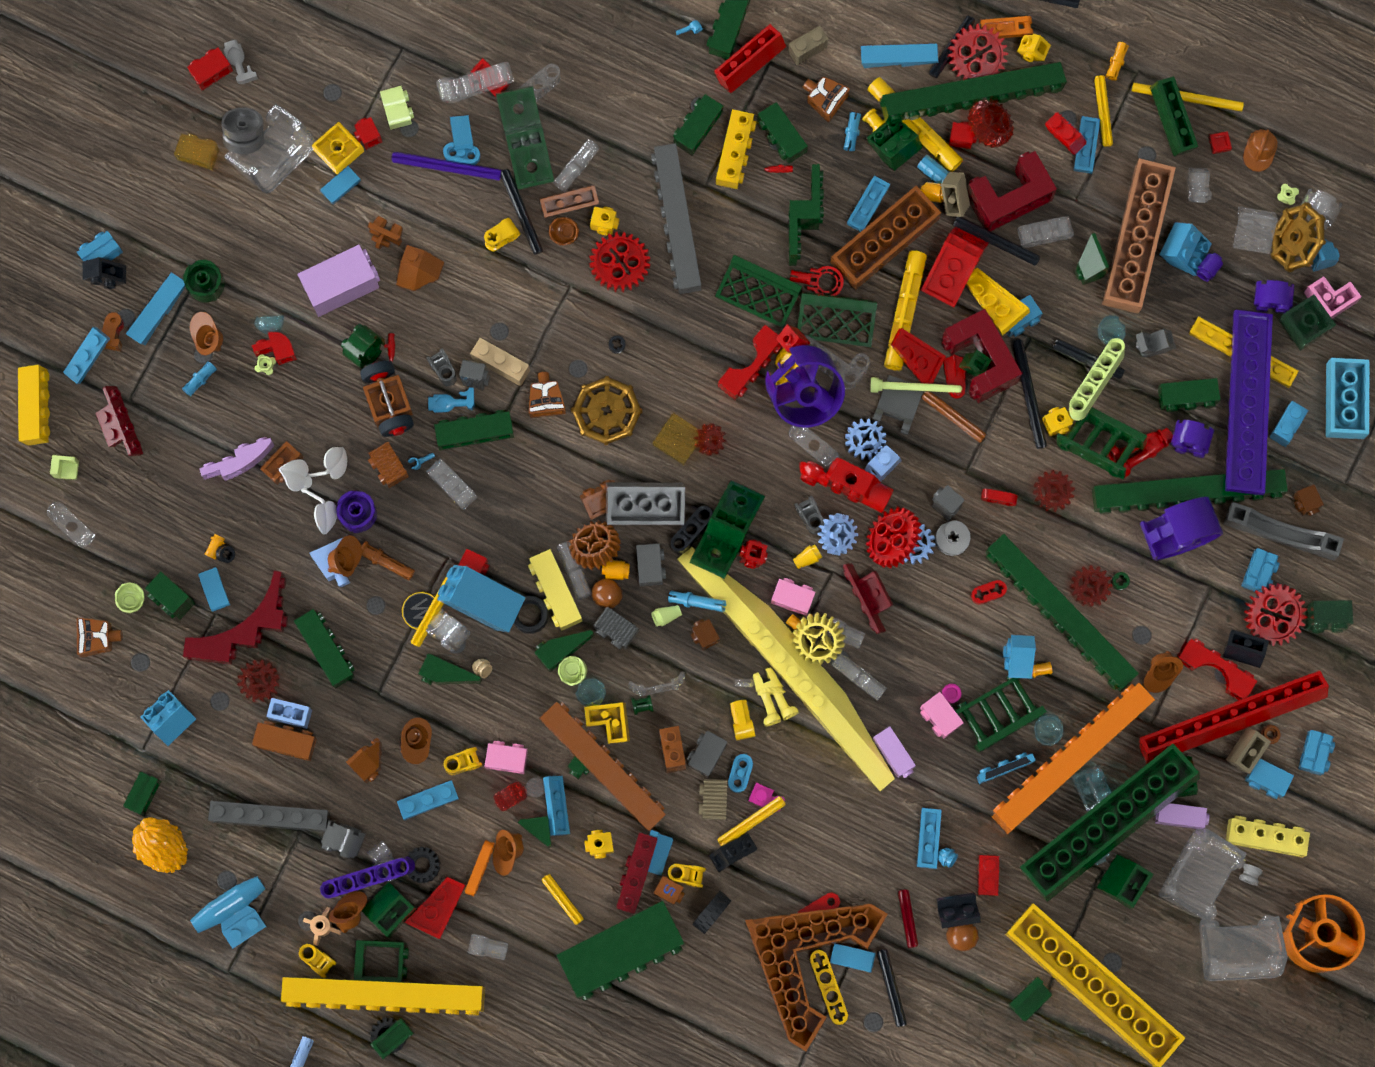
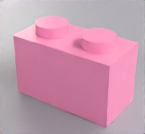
[771,578,815,617]
[920,692,964,739]
[485,741,528,774]

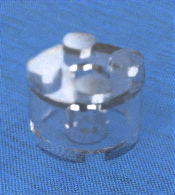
[1301,189,1343,230]
[426,609,471,652]

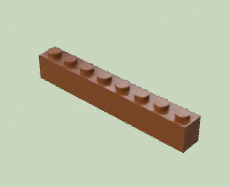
[539,702,666,831]

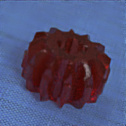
[694,423,727,456]
[493,782,528,811]

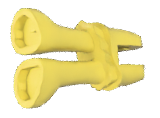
[753,667,799,727]

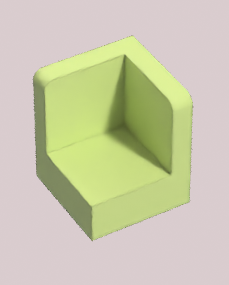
[50,455,79,480]

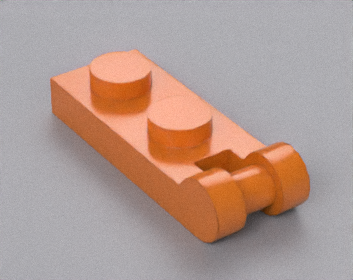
[980,16,1033,40]

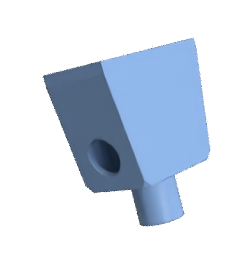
[865,445,902,482]
[310,538,350,587]

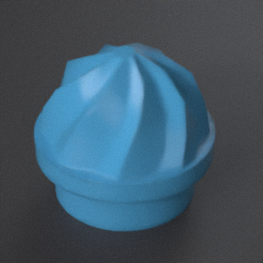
[938,848,958,868]

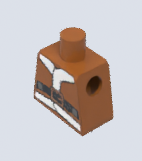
[803,77,850,122]
[529,372,566,418]
[77,618,123,657]

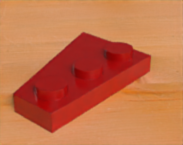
[891,328,946,384]
[404,877,466,939]

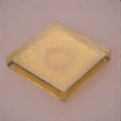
[652,413,705,466]

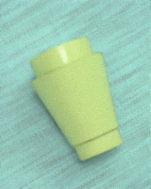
[652,605,682,627]

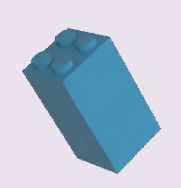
[437,565,526,632]

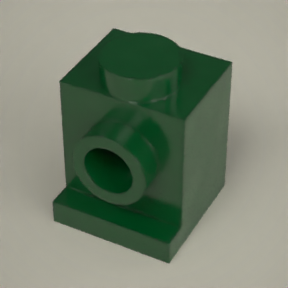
[959,350,992,377]
[568,756,590,780]

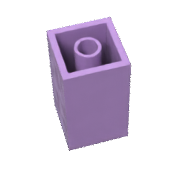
[298,245,380,317]

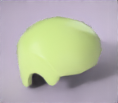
[115,582,144,614]
[558,656,587,686]

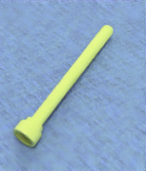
[871,377,962,393]

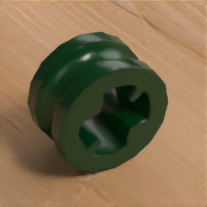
[1111,572,1130,591]

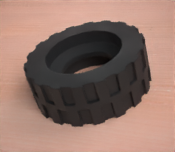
[692,891,732,934]

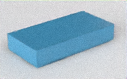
[450,115,473,149]
[320,166,361,205]

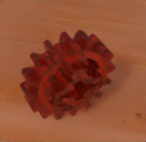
[1033,470,1075,512]
[1070,565,1113,608]
[237,660,280,702]

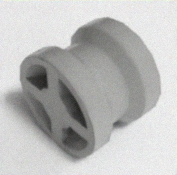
[1239,864,1263,886]

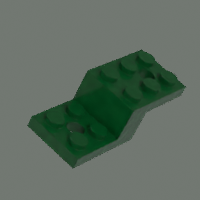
[496,86,554,190]
[789,164,824,266]
[690,480,765,579]

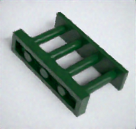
[1057,407,1147,480]
[955,677,1047,753]

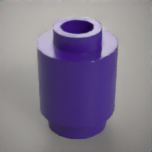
[1196,253,1223,282]

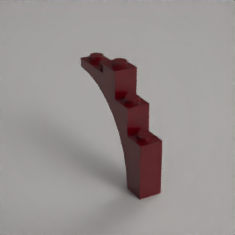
[183,571,288,665]

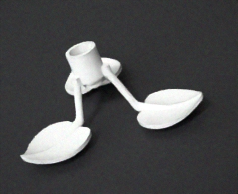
[278,447,347,535]

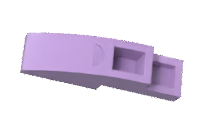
[199,437,274,481]

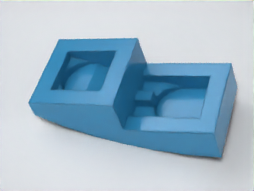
[198,567,230,612]
[830,944,876,973]

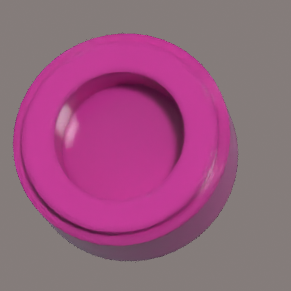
[941,684,961,704]

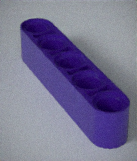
[320,857,415,898]

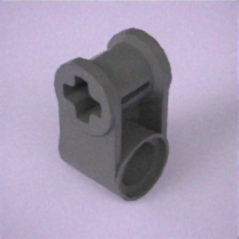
[426,348,457,386]
[794,496,824,535]

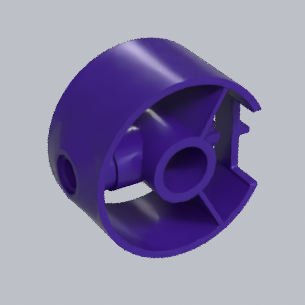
[765,345,845,428]
[1140,497,1223,561]

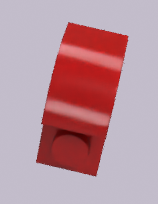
[252,332,297,365]

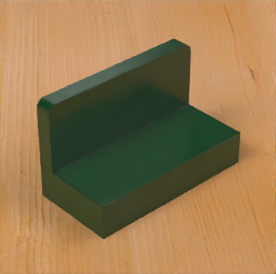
[123,772,162,816]
[1008,977,1052,1021]

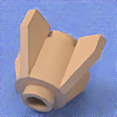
[303,907,342,946]

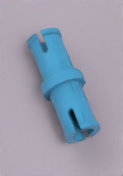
[843,112,861,151]
[182,361,217,397]

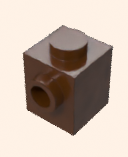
[1293,484,1324,516]
[690,619,720,651]

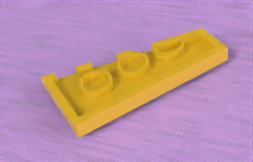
[966,268,1030,336]

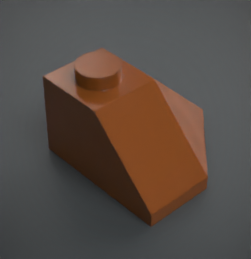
[396,245,444,291]
[346,738,382,783]

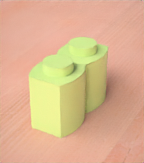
[380,86,414,130]

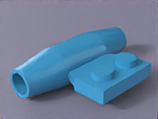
[190,876,266,949]

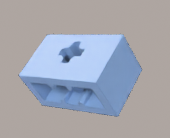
[266,698,312,729]

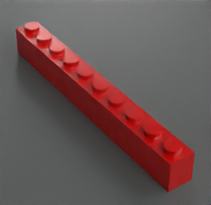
[1140,671,1329,764]

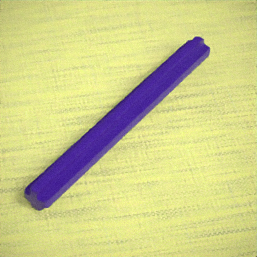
[392,152,501,180]

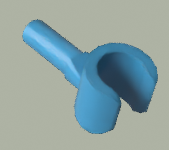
[676,20,703,35]
[408,453,435,470]

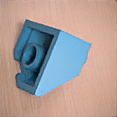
[1307,236,1340,272]

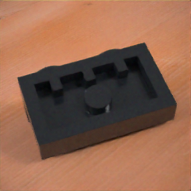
[937,892,981,929]

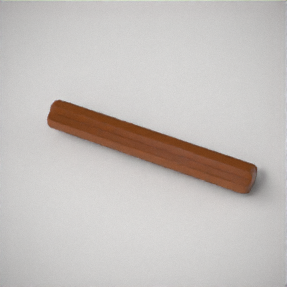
[922,391,986,442]

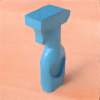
[428,388,475,413]

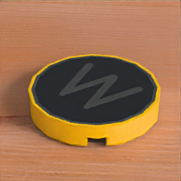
[402,592,441,630]

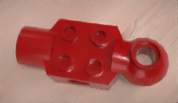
[799,458,894,513]

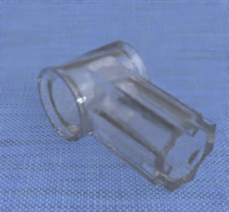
[827,618,866,649]
[367,841,397,882]
[467,934,509,960]

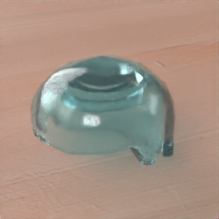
[254,315,284,334]
[1097,315,1126,345]
[575,678,606,707]
[1034,714,1064,746]

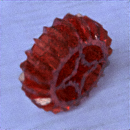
[967,98,1015,148]

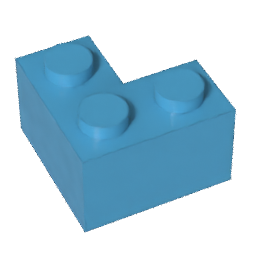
[1003,635,1036,679]

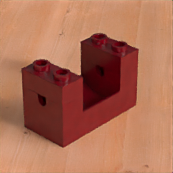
[967,151,1057,232]
[941,309,1022,404]

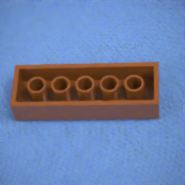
[831,186,941,290]

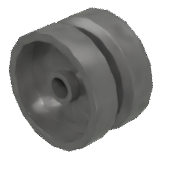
[221,107,264,154]

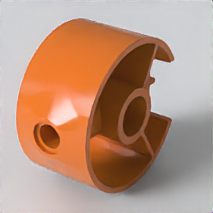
[1281,895,1365,973]

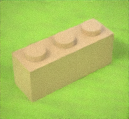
[470,338,530,386]

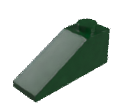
[534,630,594,672]
[418,653,482,685]

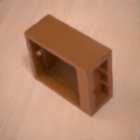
[659,726,686,773]

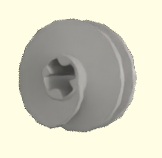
[935,521,971,556]

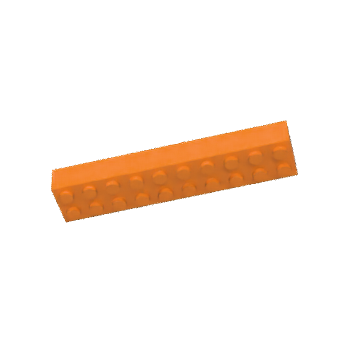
[992,683,1155,834]

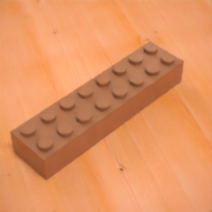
[1102,158,1176,314]

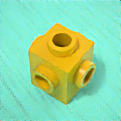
[1017,34,1051,62]
[590,207,619,235]
[1042,407,1074,437]
[584,830,614,859]

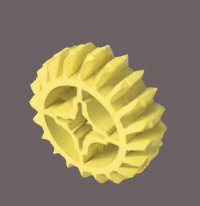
[793,613,846,665]

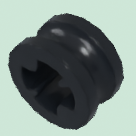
[608,335,626,354]
[216,545,235,563]

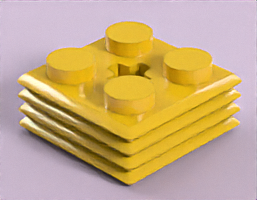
[312,122,364,174]

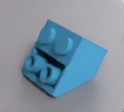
[1159,222,1212,276]
[141,690,196,746]

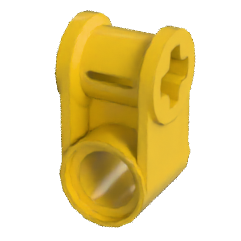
[484,218,521,251]
[444,747,483,775]
[667,864,706,888]
[299,944,337,979]

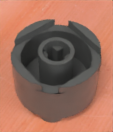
[321,820,366,858]

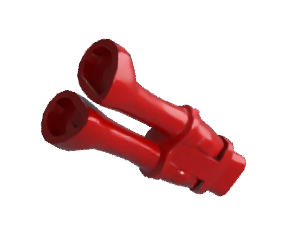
[1108,428,1173,478]

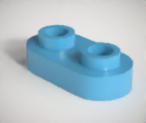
[443,142,481,165]
[728,754,753,793]

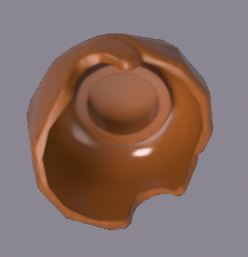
[549,217,579,246]
[592,579,622,609]
[946,924,979,951]

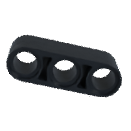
[671,506,713,555]

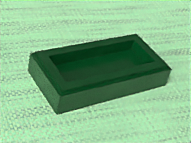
[370,1018,414,1060]

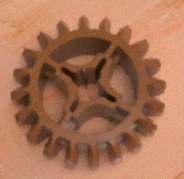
[569,520,621,570]

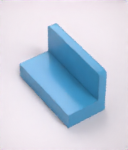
[648,830,673,876]

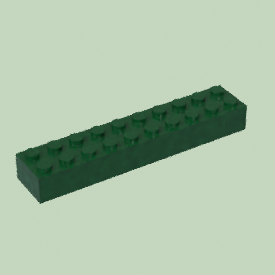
[1020,743,1200,902]

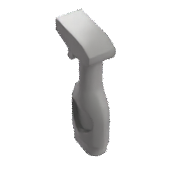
[223,40,258,84]

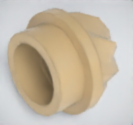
[472,659,492,678]

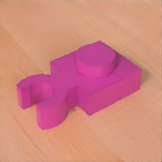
[748,783,785,811]

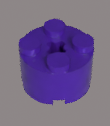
[1254,280,1295,314]
[1171,420,1214,458]
[336,491,377,533]

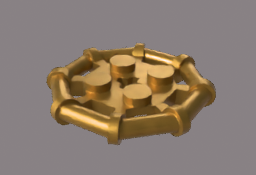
[1270,202,1326,272]
[571,376,643,446]

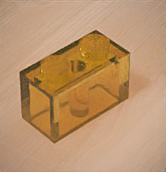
[174,133,220,170]

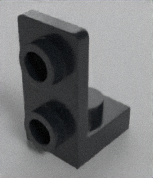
[709,833,757,872]

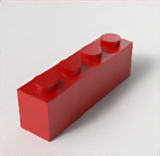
[714,24,786,94]

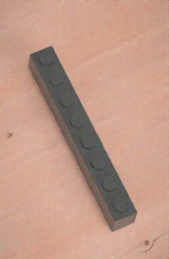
[651,143,701,294]

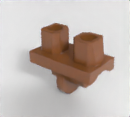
[368,216,403,250]

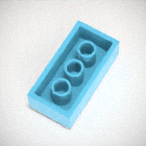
[1326,358,1369,439]

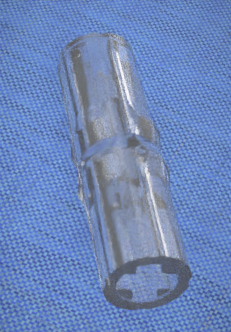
[553,139,599,192]
[557,541,592,600]
[832,653,887,701]

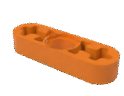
[465,840,495,897]

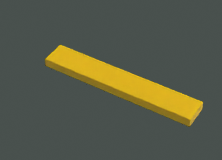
[1189,316,1299,388]

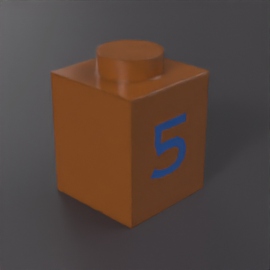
[654,876,685,906]

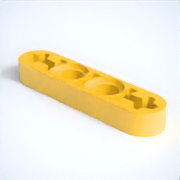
[810,950,848,1025]

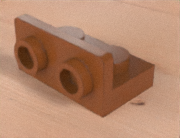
[580,480,615,520]

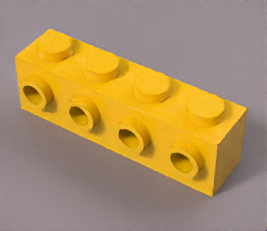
[716,109,757,189]
[18,365,50,445]

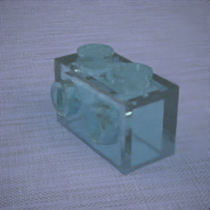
[1072,765,1112,812]

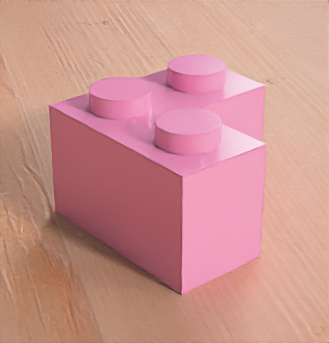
[1304,277,1361,323]

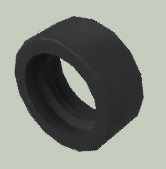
[514,596,549,634]

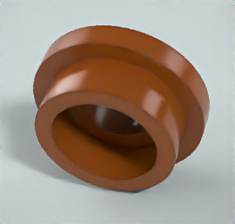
[1261,725,1281,744]

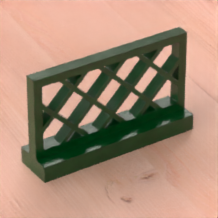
[715,255,803,328]
[798,292,877,347]

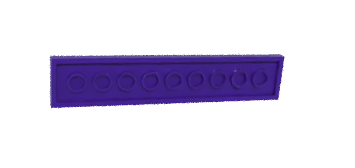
[1225,310,1273,495]

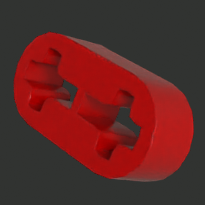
[981,489,1018,506]
[971,580,1007,605]

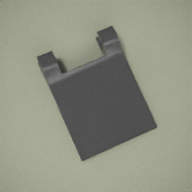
[872,375,923,435]

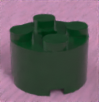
[183,260,225,302]
[341,324,385,369]

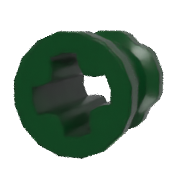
[631,695,654,715]

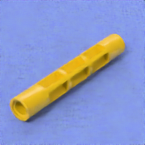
[867,77,963,172]
[884,251,927,371]

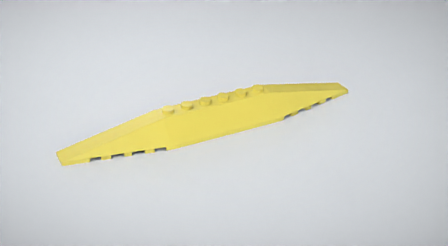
[677,547,895,791]

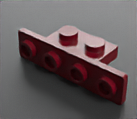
[96,386,143,456]
[843,563,894,634]
[616,833,658,914]

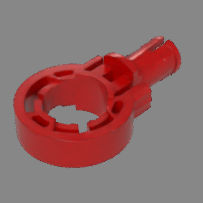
[790,266,844,296]

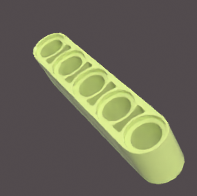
[1069,338,1125,421]

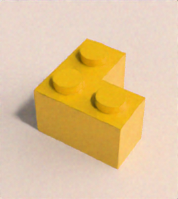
[584,702,630,744]

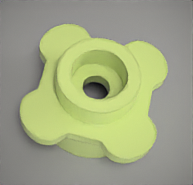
[1277,184,1299,205]
[255,354,276,375]

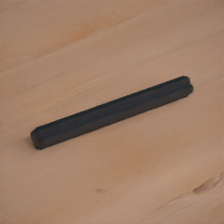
[501,169,543,255]
[953,217,1040,266]

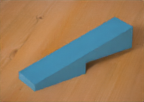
[861,44,939,69]
[126,272,185,345]

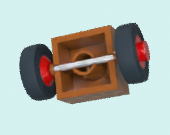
[360,360,414,437]

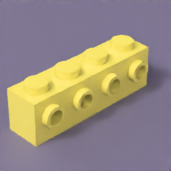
[528,549,582,631]
[1225,816,1310,858]

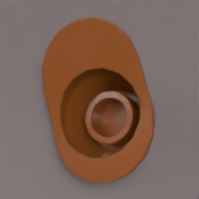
[1243,129,1278,172]
[190,312,224,356]
[328,535,362,577]
[1144,651,1183,693]
[401,718,432,764]
[493,829,524,876]
[328,891,367,933]

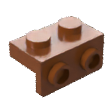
[260,441,304,485]

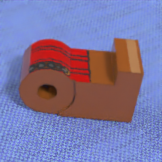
[102,312,124,352]

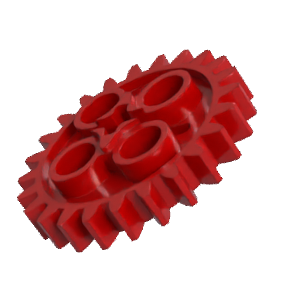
[947,24,1008,80]
[589,232,650,292]
[866,507,922,569]
[1244,583,1307,646]

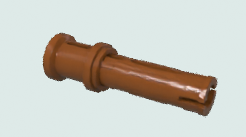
[361,541,415,581]

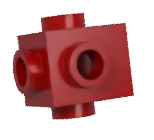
[738,540,768,569]

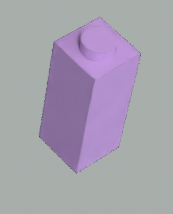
[873,727,916,778]
[1155,803,1209,830]

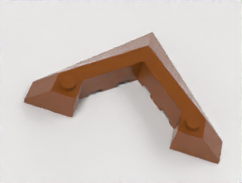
[745,904,888,1051]

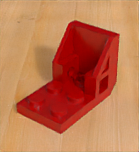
[921,227,989,307]

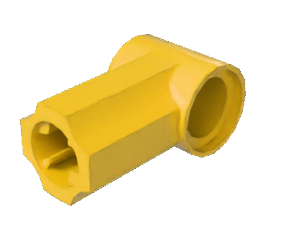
[730,700,755,741]

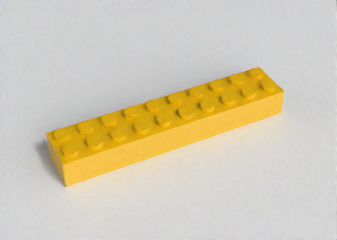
[1005,903,1185,1067]
[281,977,485,1015]

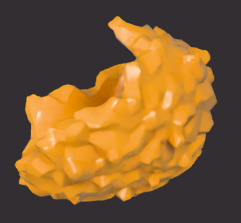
[132,817,188,873]

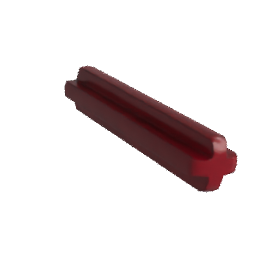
[898,889,918,948]

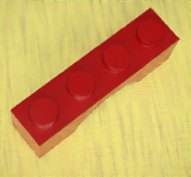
[718,325,782,400]
[1178,639,1257,701]

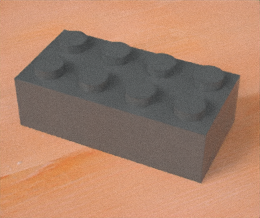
[606,482,685,525]

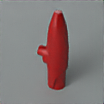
[764,164,793,173]
[384,333,395,362]

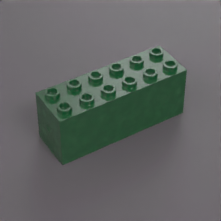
[556,901,685,1001]

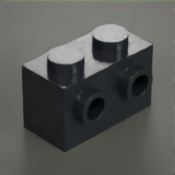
[83,257,126,289]
[1222,629,1269,668]

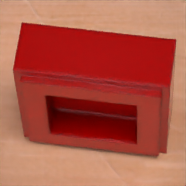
[1209,131,1232,154]

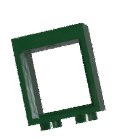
[354,940,409,983]

